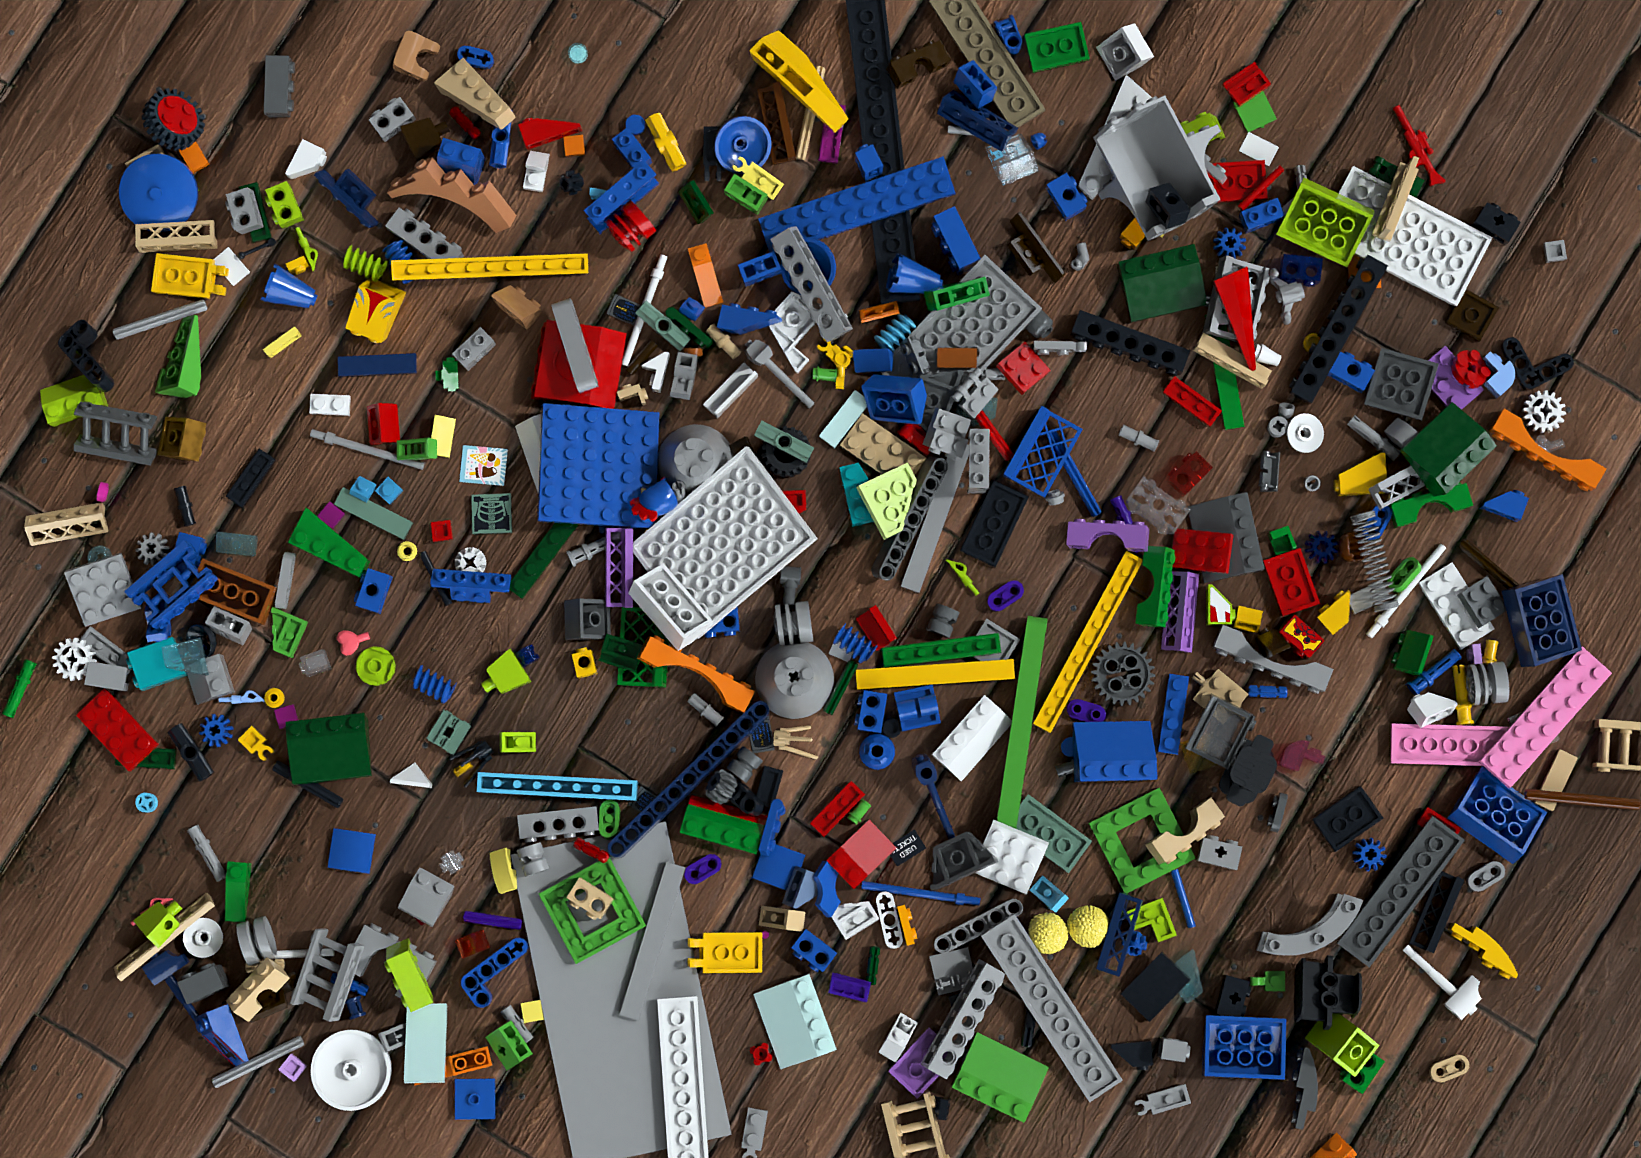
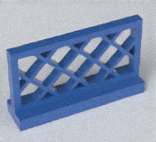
[1003,406,1083,498]

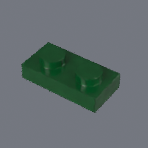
[678,180,714,224]

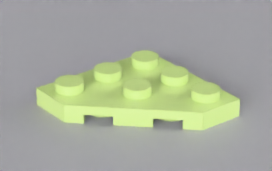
[856,463,917,540]

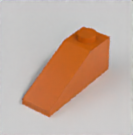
[688,243,723,308]

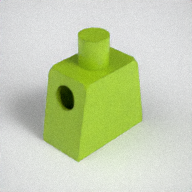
[481,649,532,694]
[133,900,182,948]

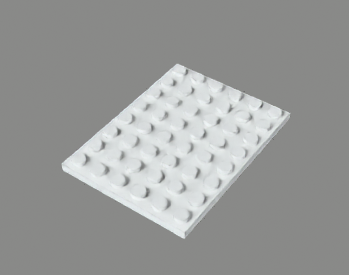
[633,446,818,639]

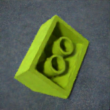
[40,375,108,427]

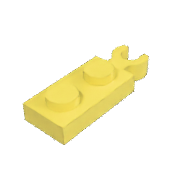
[732,156,784,200]

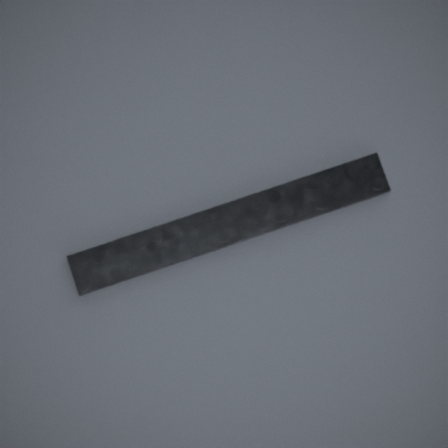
[846,0,920,305]

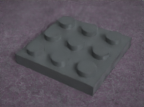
[1364,348,1439,421]

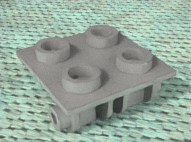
[929,947,973,995]

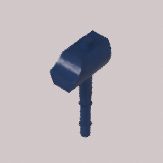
[911,753,955,839]
[142,950,199,1022]

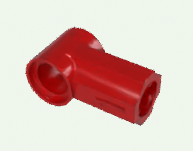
[897,423,930,456]

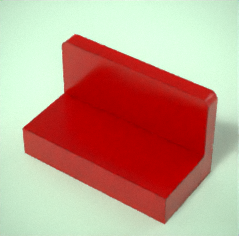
[367,403,400,445]
[856,605,897,651]

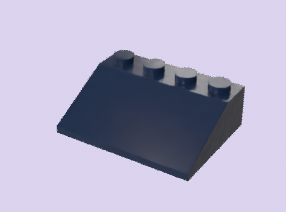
[1501,574,1582,667]

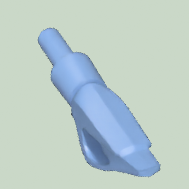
[219,690,265,704]

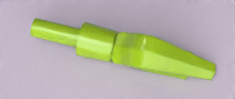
[295,227,318,271]
[945,559,979,596]

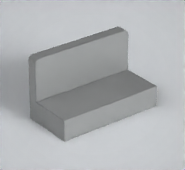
[84,662,129,691]

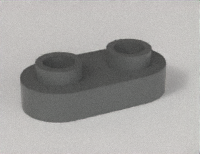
[1267,792,1288,833]

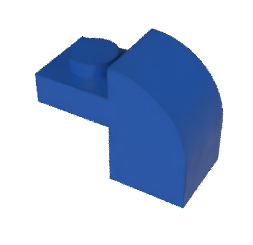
[144,600,171,642]

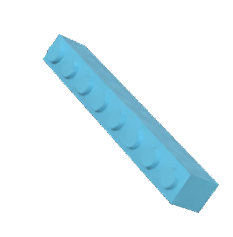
[477,772,638,801]

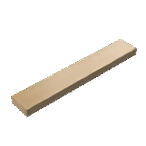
[114,893,215,981]

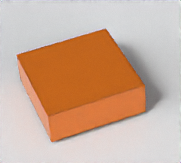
[563,135,585,157]

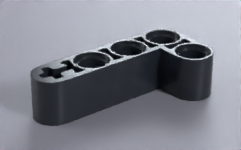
[58,320,114,392]

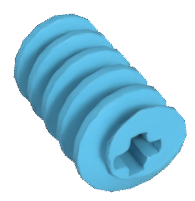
[874,314,917,352]

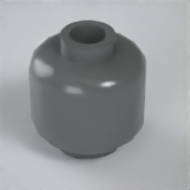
[1025,310,1053,338]

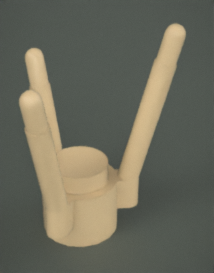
[773,726,818,760]

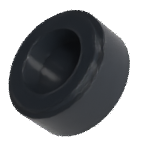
[882,718,902,738]

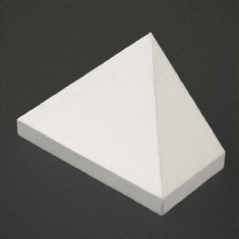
[390,763,432,788]

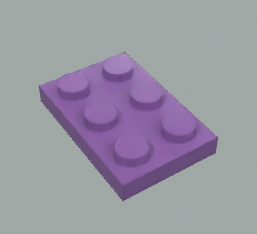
[1428,346,1484,410]
[888,1027,948,1099]

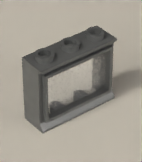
[1185,693,1256,770]

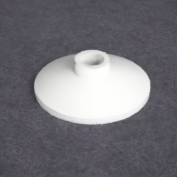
[1287,414,1324,453]
[183,918,223,958]

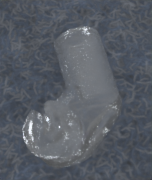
[1535,435,1565,453]

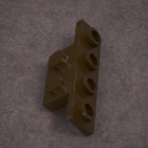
[1007,212,1065,283]
[222,972,299,1023]

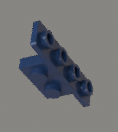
[314,169,379,228]

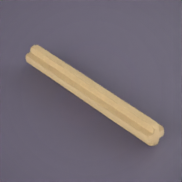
[795,66,825,160]

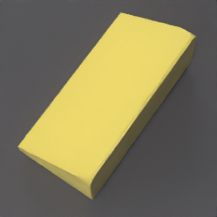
[431,415,456,458]

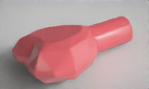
[336,630,370,656]

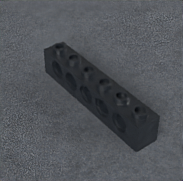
[1071,310,1191,376]

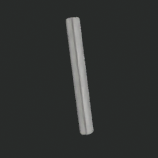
[113,300,207,339]
[212,1036,304,1088]

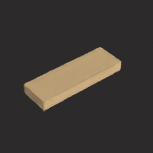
[1534,749,1578,811]

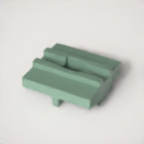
[426,710,471,755]

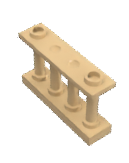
[1592,719,1641,772]
[881,1091,950,1158]

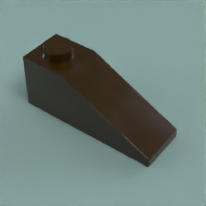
[1255,627,1291,658]

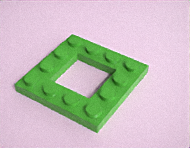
[1088,788,1196,893]
[539,857,647,964]

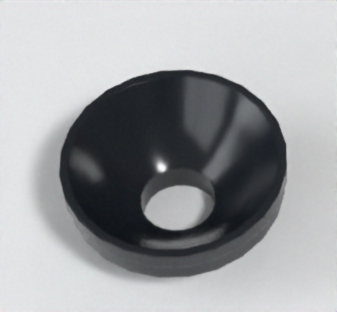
[186,624,217,660]

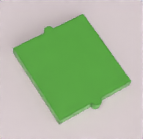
[1233,91,1277,133]

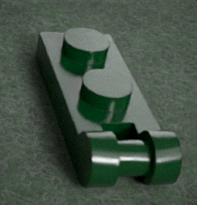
[1367,156,1425,198]
[666,307,713,349]

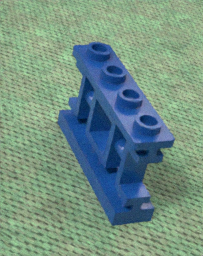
[124,540,218,630]

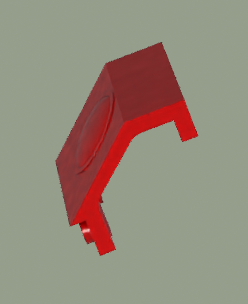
[531,320,627,409]

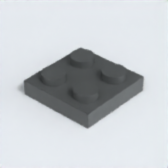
[1457,576,1506,629]

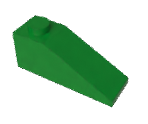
[923,276,990,311]
[225,861,252,922]

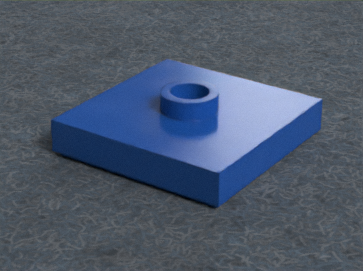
[455,1078,496,1120]

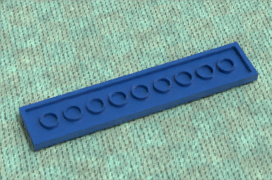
[758,156,956,255]

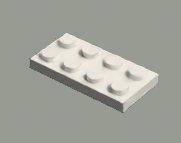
[1418,562,1494,650]

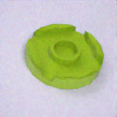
[356,646,396,686]

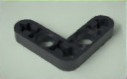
[1501,337,1574,390]

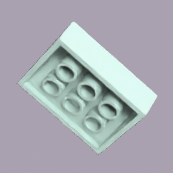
[753,974,837,1069]

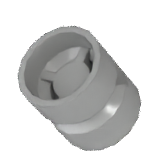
[516,842,550,877]

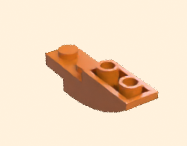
[414,1046,492,1086]

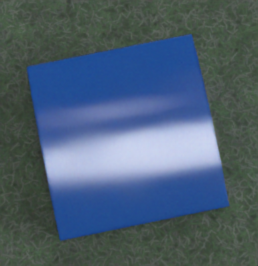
[328,828,376,874]
[752,844,805,890]

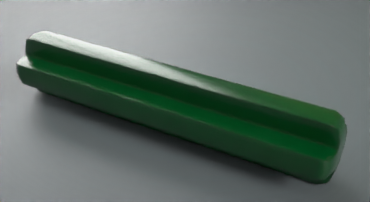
[824,660,858,715]

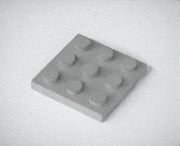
[64,553,142,627]

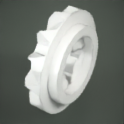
[455,547,486,572]

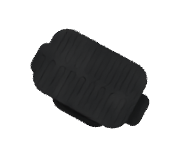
[1219,735,1277,806]
[1294,955,1362,1030]

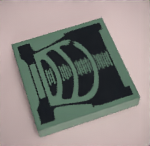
[471,493,512,534]

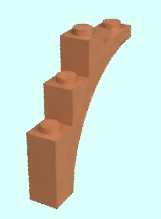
[387,157,517,233]

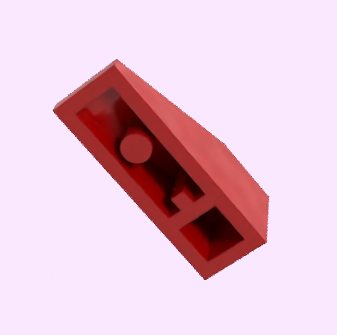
[518,118,582,150]

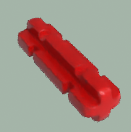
[449,106,481,139]
[573,838,610,863]

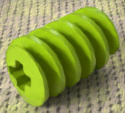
[343,245,388,282]

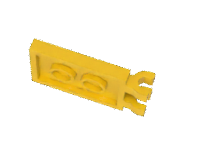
[151,253,229,299]
[687,932,762,973]

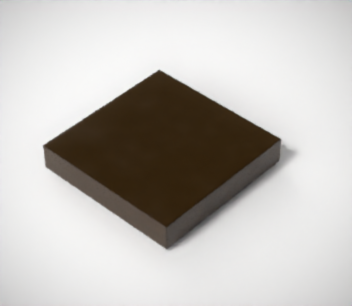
[1445,289,1499,342]

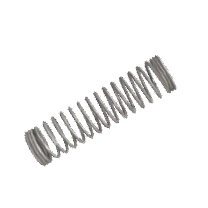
[1350,511,1399,612]

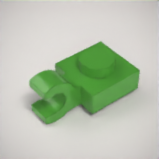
[1250,971,1285,991]

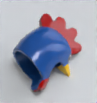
[630,476,678,522]

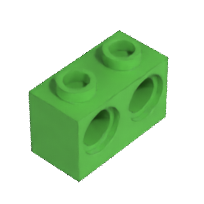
[724,174,768,215]

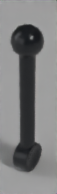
[238,238,276,259]

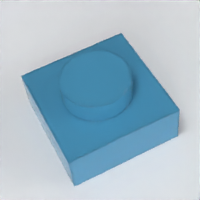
[349,476,377,503]
[375,477,403,504]

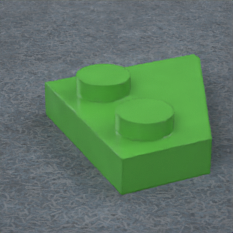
[271,607,308,658]

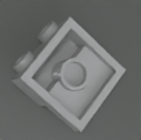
[923,408,971,460]

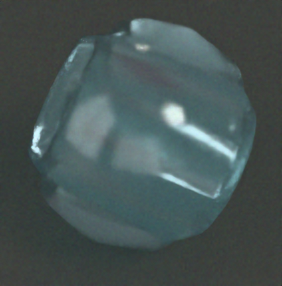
[87,545,112,563]

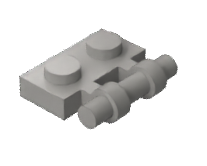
[952,367,998,419]

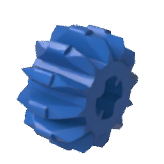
[1213,227,1246,259]
[199,714,234,747]
[1352,838,1387,871]

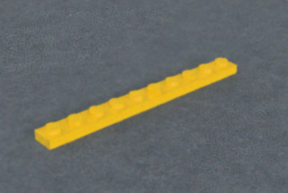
[391,254,589,281]
[1033,551,1143,733]

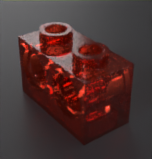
[1167,451,1213,497]

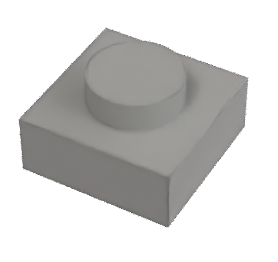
[1543,240,1567,263]

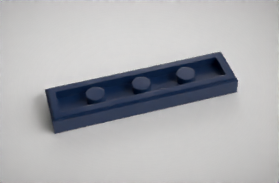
[338,353,417,377]

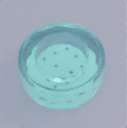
[568,43,588,63]

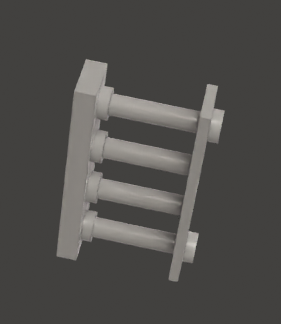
[290,928,364,1022]

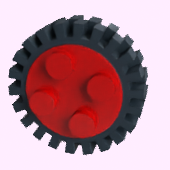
[142,88,205,151]

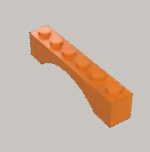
[1489,408,1607,491]
[637,635,755,713]

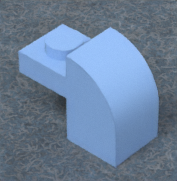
[1482,351,1515,399]

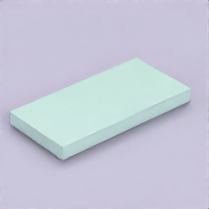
[404,1003,447,1083]

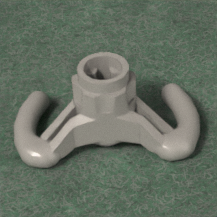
[1269,268,1305,325]

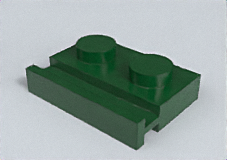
[598,634,643,673]

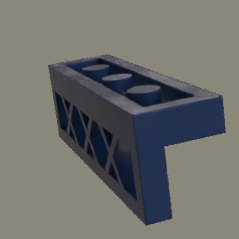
[937,90,1018,152]
[1096,892,1143,977]

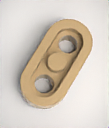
[1429,1054,1469,1082]

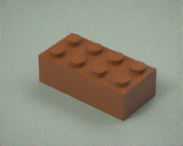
[191,558,277,625]

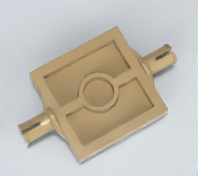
[1192,669,1248,724]

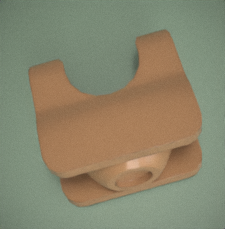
[392,31,440,81]

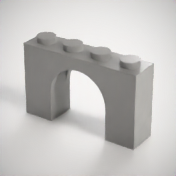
[355,923,437,998]

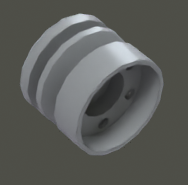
[773,601,813,646]
[1466,661,1509,706]

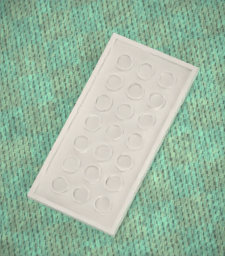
[1339,166,1493,306]

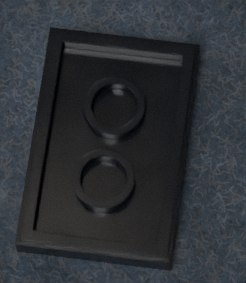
[1312,786,1384,852]
[1121,951,1191,1022]

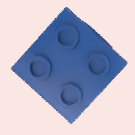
[894,684,941,732]

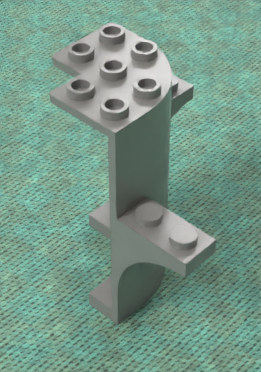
[1093,96,1221,241]

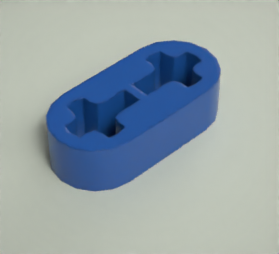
[457,46,494,70]

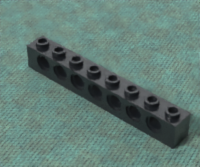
[1289,254,1388,404]

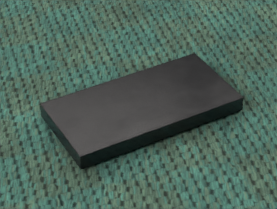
[960,480,1029,568]

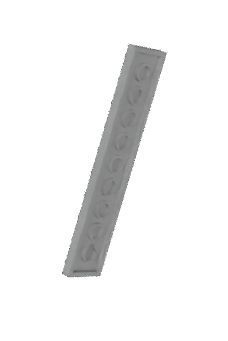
[980,913,1123,1102]

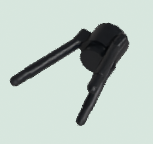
[449,740,494,787]

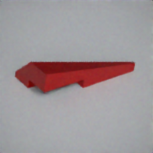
[1212,267,1256,371]

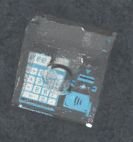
[986,134,1039,185]

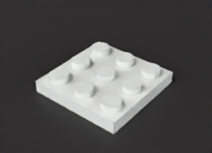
[975,820,1049,894]

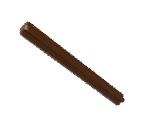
[1524,789,1641,810]

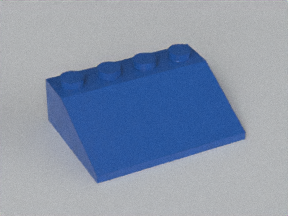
[1072,721,1157,782]
[1448,767,1547,864]
[1202,1015,1286,1080]

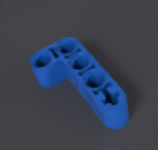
[461,937,529,1008]

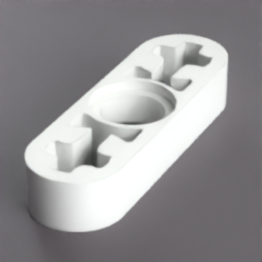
[876,892,903,949]

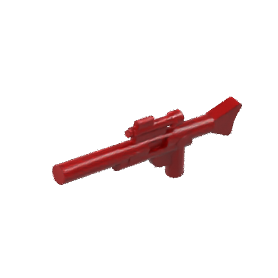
[1393,105,1446,187]

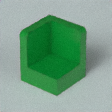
[1268,526,1297,555]

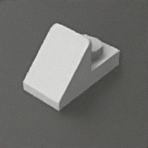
[523,151,550,192]
[642,352,670,393]

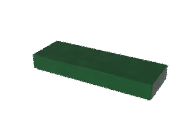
[239,182,272,243]
[115,748,177,769]

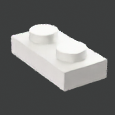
[309,394,351,416]

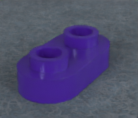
[987,580,1024,612]
[1067,699,1106,722]
[684,854,722,884]

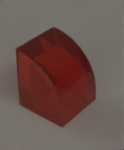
[455,929,490,959]

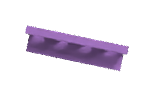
[605,528,633,608]
[1161,571,1199,653]

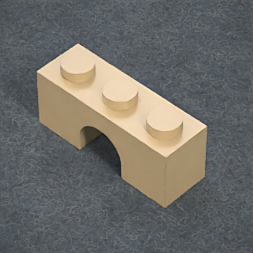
[226,957,290,1022]

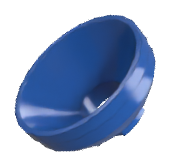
[859,734,895,770]

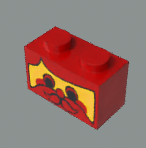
[1279,615,1325,659]

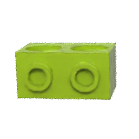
[264,181,304,229]

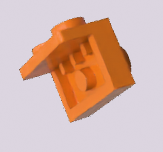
[1311,1132,1357,1158]

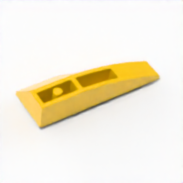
[749,30,848,133]

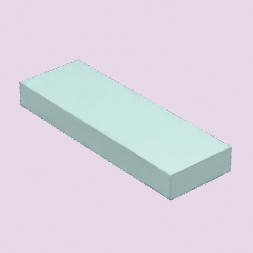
[819,390,867,449]

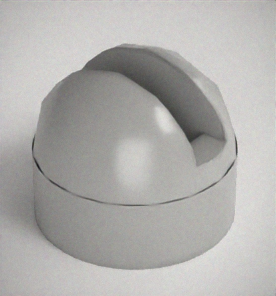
[1278,403,1295,419]
[1303,475,1320,491]

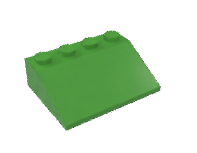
[951,1032,1049,1123]

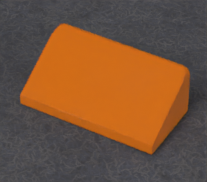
[859,301,900,323]

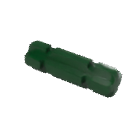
[866,946,880,985]

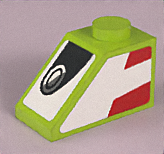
[1206,584,1236,626]

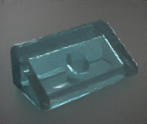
[216,532,258,556]

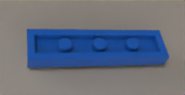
[1158,674,1189,755]

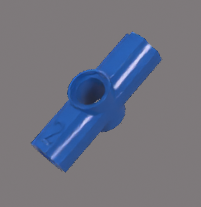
[489,110,513,169]

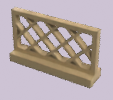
[1372,156,1419,242]

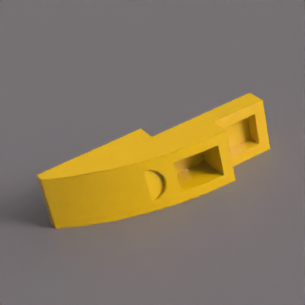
[1448,923,1518,979]

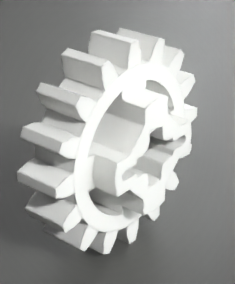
[1522,390,1566,433]
[52,638,97,681]

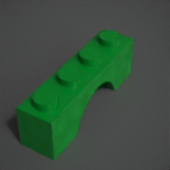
[1388,482,1473,529]
[1135,546,1175,628]

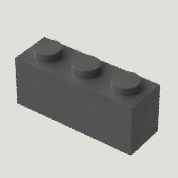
[264,55,295,117]

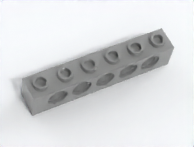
[770,226,853,342]
[921,959,1005,1079]

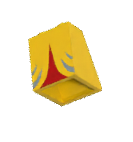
[345,277,406,343]

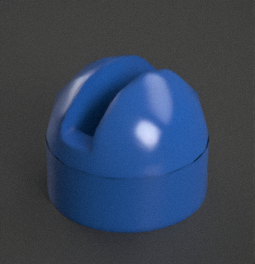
[1031,133,1047,150]

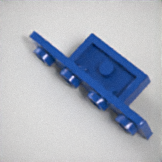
[430,569,511,603]

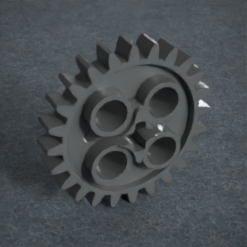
[1091,642,1155,706]

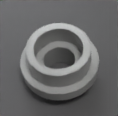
[1045,489,1065,505]

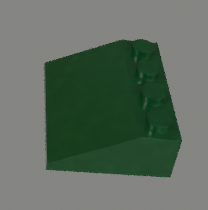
[1117,244,1207,323]
[1400,402,1497,497]
[286,713,372,785]

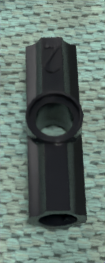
[167,723,215,782]

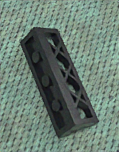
[1409,871,1464,953]

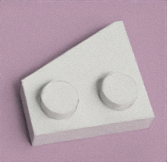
[832,901,879,940]

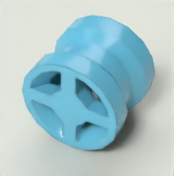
[135,793,158,813]

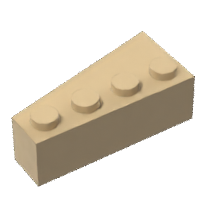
[434,58,516,130]

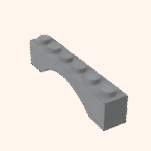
[1212,625,1334,694]

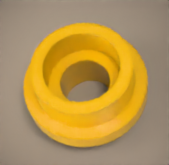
[264,688,285,708]

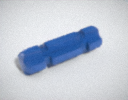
[1248,685,1288,698]
[330,973,369,996]

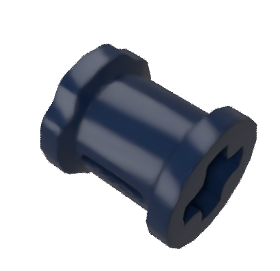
[345,995,366,1020]

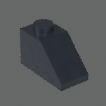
[1110,1040,1153,1070]

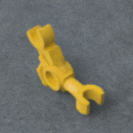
[817,339,853,389]

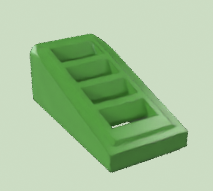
[397,438,437,460]

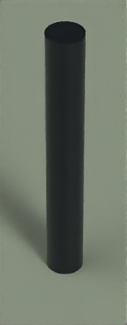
[419,551,452,606]

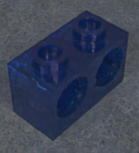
[1279,254,1323,287]

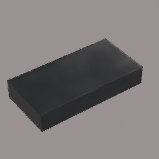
[756,766,784,808]

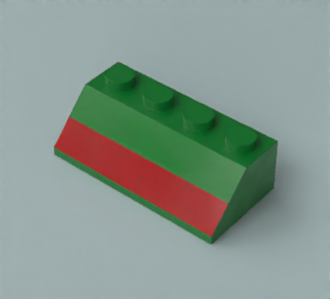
[680,795,767,854]

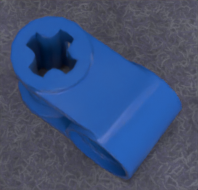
[993,14,1022,55]

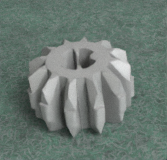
[135,532,170,566]

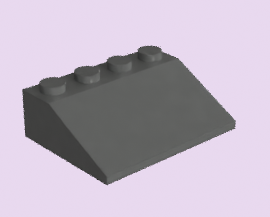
[1187,492,1265,583]

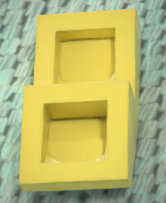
[490,848,517,894]

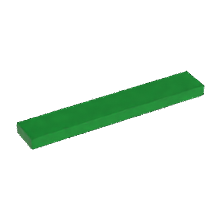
[1204,312,1245,431]
[882,633,1002,668]

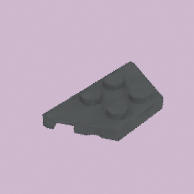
[920,370,964,432]
[930,832,998,891]

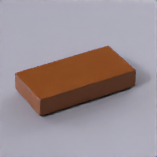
[937,348,977,368]

